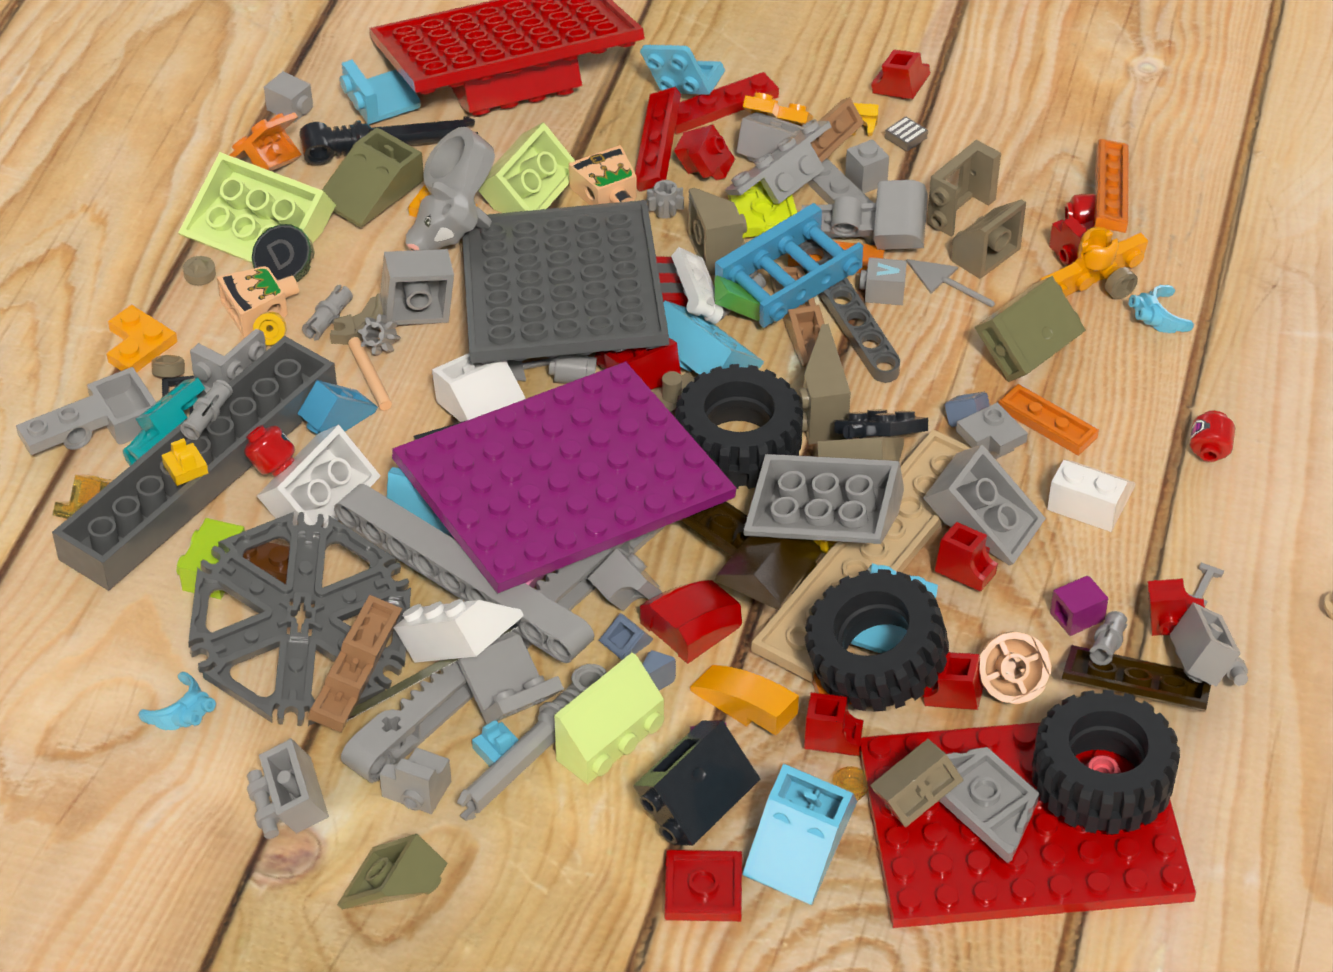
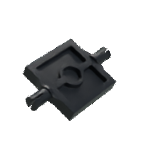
[835,409,928,439]

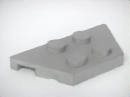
[939,747,1039,863]

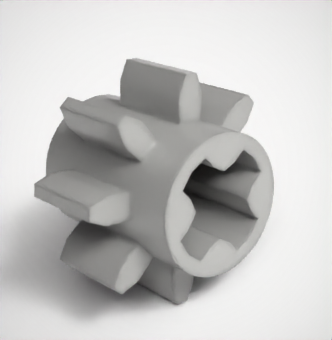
[647,180,684,219]
[358,314,401,355]

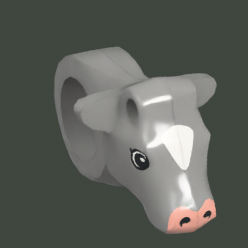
[405,127,495,251]

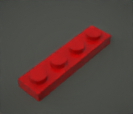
[675,72,779,135]
[635,87,681,192]

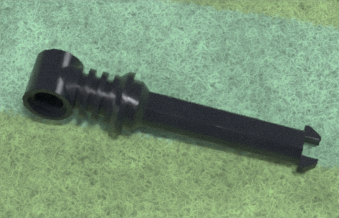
[299,116,478,165]

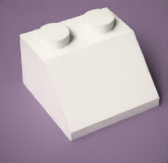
[1047,460,1135,532]

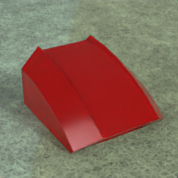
[640,580,742,664]

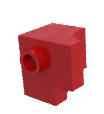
[871,49,930,99]
[674,124,735,180]
[1049,217,1094,266]
[935,522,998,592]
[1148,578,1205,636]
[923,652,983,710]
[804,692,864,756]

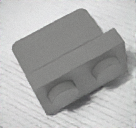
[190,329,266,399]

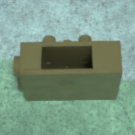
[974,276,1086,382]

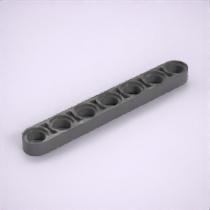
[798,239,900,383]

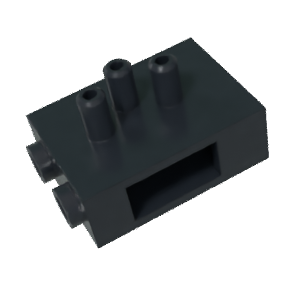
[633,720,761,846]

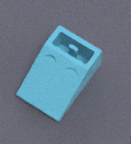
[742,764,858,905]

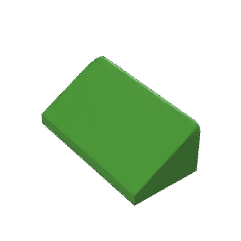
[715,275,760,322]

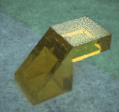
[52,474,113,519]

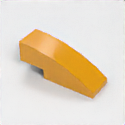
[690,665,799,736]

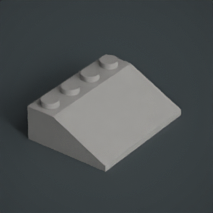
[744,454,904,544]

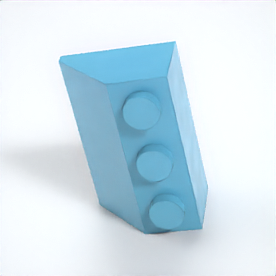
[664,300,765,375]

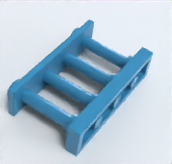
[715,203,863,328]

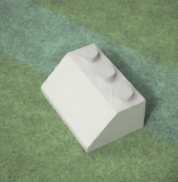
[257,425,381,529]
[393,599,524,663]

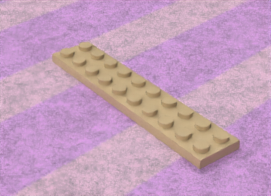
[751,429,972,682]

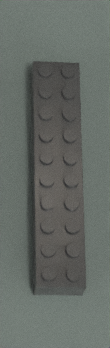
[52,336,337,591]

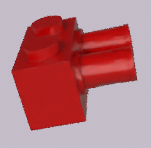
[594,338,681,390]

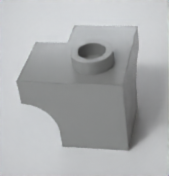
[956,402,1028,459]
[588,548,662,611]
[379,747,451,814]

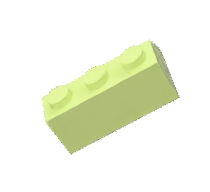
[478,122,575,213]
[554,653,664,785]

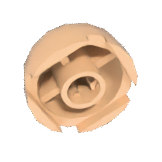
[979,631,1051,704]

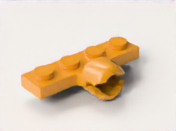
[1040,227,1148,297]

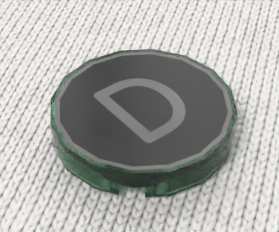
[251,224,315,282]

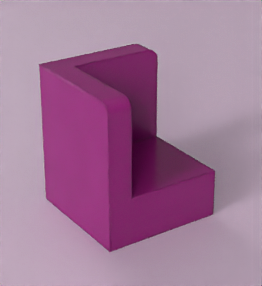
[1050,576,1109,636]

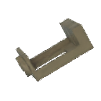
[927,140,1001,237]

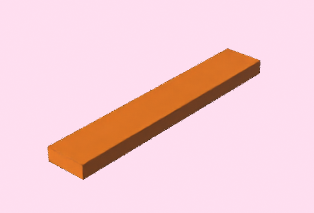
[1094,139,1129,233]

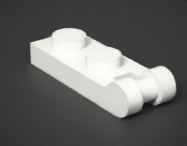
[671,247,723,324]

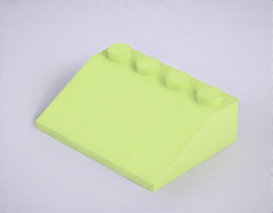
[178,152,336,264]

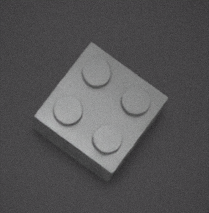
[380,249,454,325]

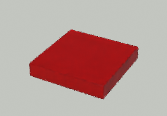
[665,850,742,922]

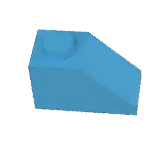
[297,380,378,434]

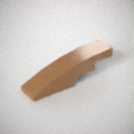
[770,265,825,367]
[308,595,402,733]

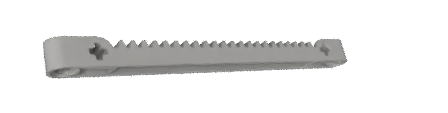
[341,526,665,783]

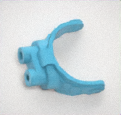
[1128,285,1194,333]
[138,672,216,730]

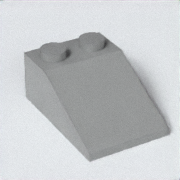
[923,444,1046,565]

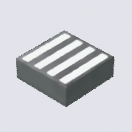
[885,116,928,152]

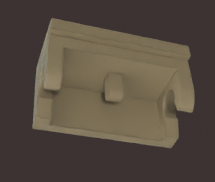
[870,739,964,827]

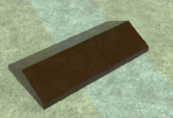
[680,501,817,594]
[714,536,822,610]
[1062,645,1211,712]

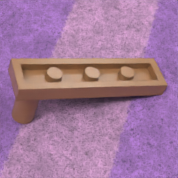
[810,97,864,163]

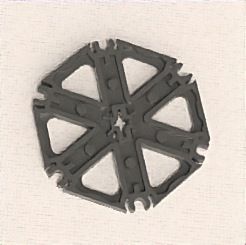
[188,512,411,726]

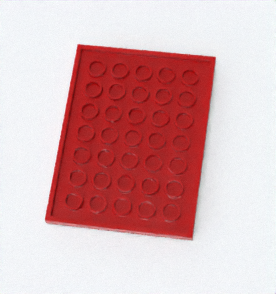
[369,0,645,94]
[859,722,1196,928]

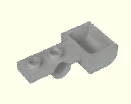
[801,180,928,250]
[16,367,156,455]

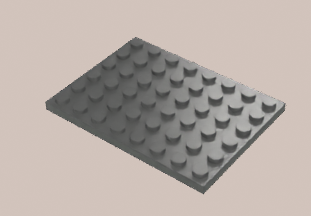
[462,200,669,364]

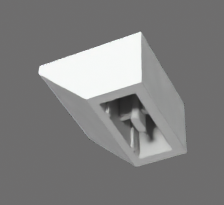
[432,353,526,422]

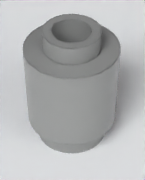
[549,354,597,383]

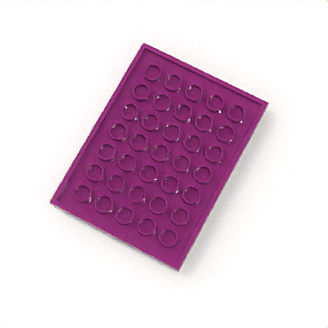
[392,362,737,594]

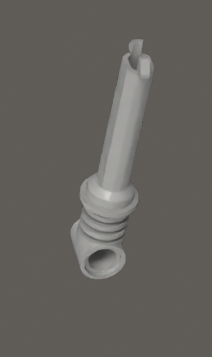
[457,664,607,820]

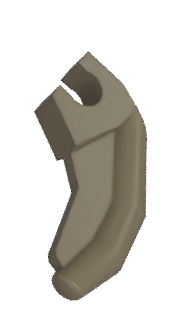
[330,293,383,345]

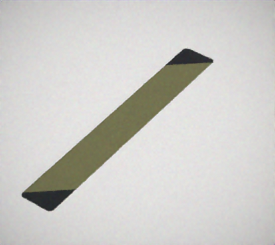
[347,623,518,721]

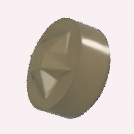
[183,256,216,286]
[1105,267,1138,299]
[151,355,185,378]

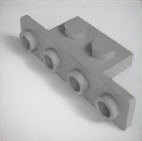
[725,119,832,204]

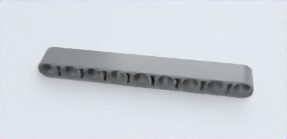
[334,484,595,663]

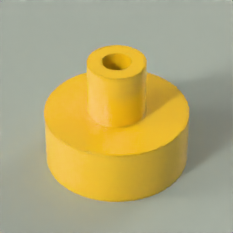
[253,312,287,345]

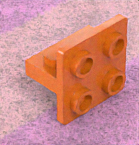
[229,112,302,171]

